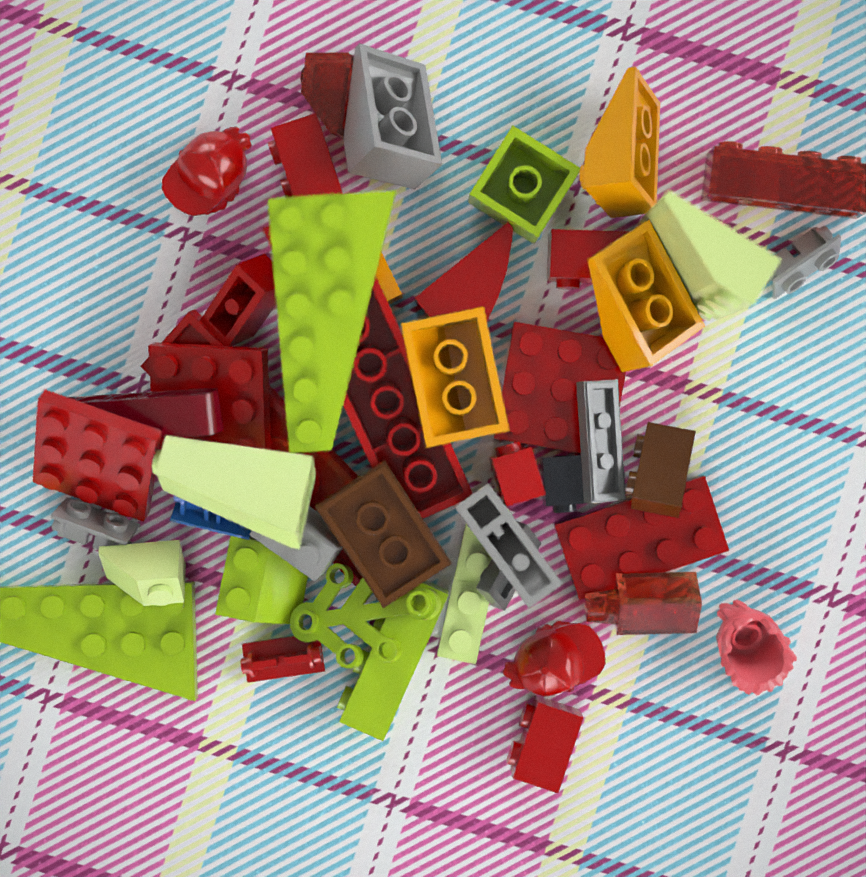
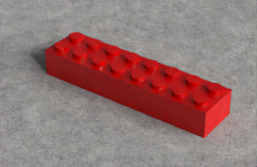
[262,225,473,519]

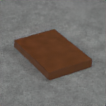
[315,460,452,608]

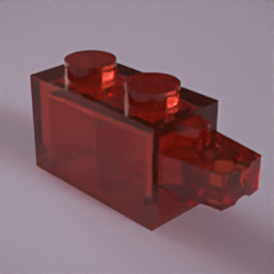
[584,572,702,635]

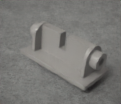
[767,226,841,299]
[50,497,140,550]

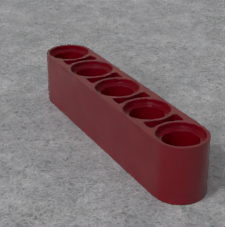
[68,388,224,438]

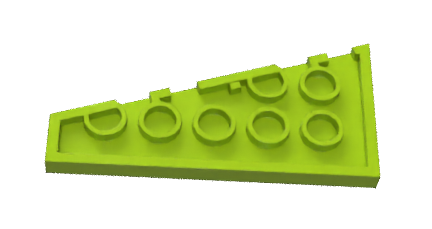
[267,190,397,453]
[0,581,198,701]

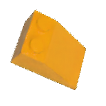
[579,66,660,218]
[588,220,705,372]

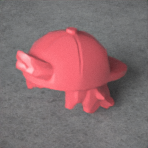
[716,600,797,695]

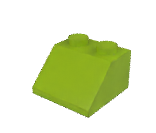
[215,536,308,624]

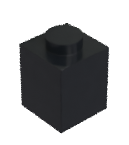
[539,455,585,513]

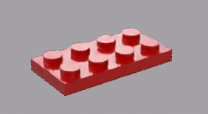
[553,475,730,600]

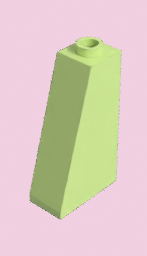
[152,436,316,549]

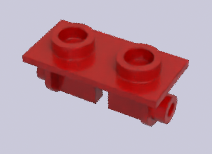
[240,636,325,683]

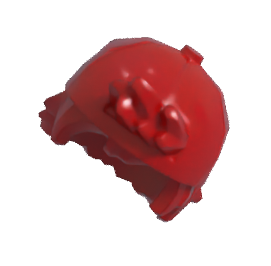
[162,126,252,216]
[503,621,606,697]

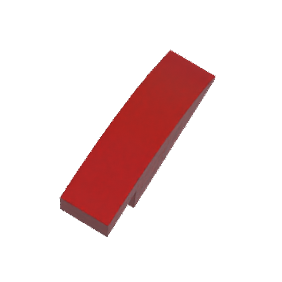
[414,222,513,321]

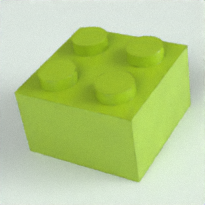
[468,125,580,244]

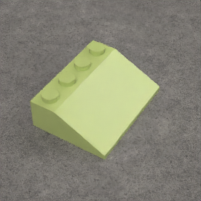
[637,190,781,321]

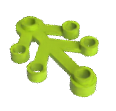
[290,564,441,669]

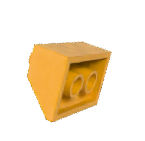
[401,307,509,447]

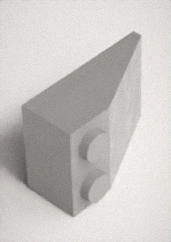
[343,43,442,189]

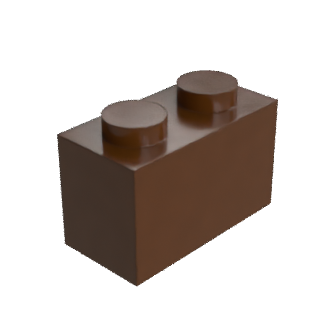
[625,422,696,518]

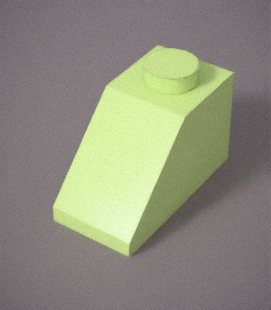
[98,540,186,606]

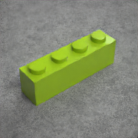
[336,580,449,741]

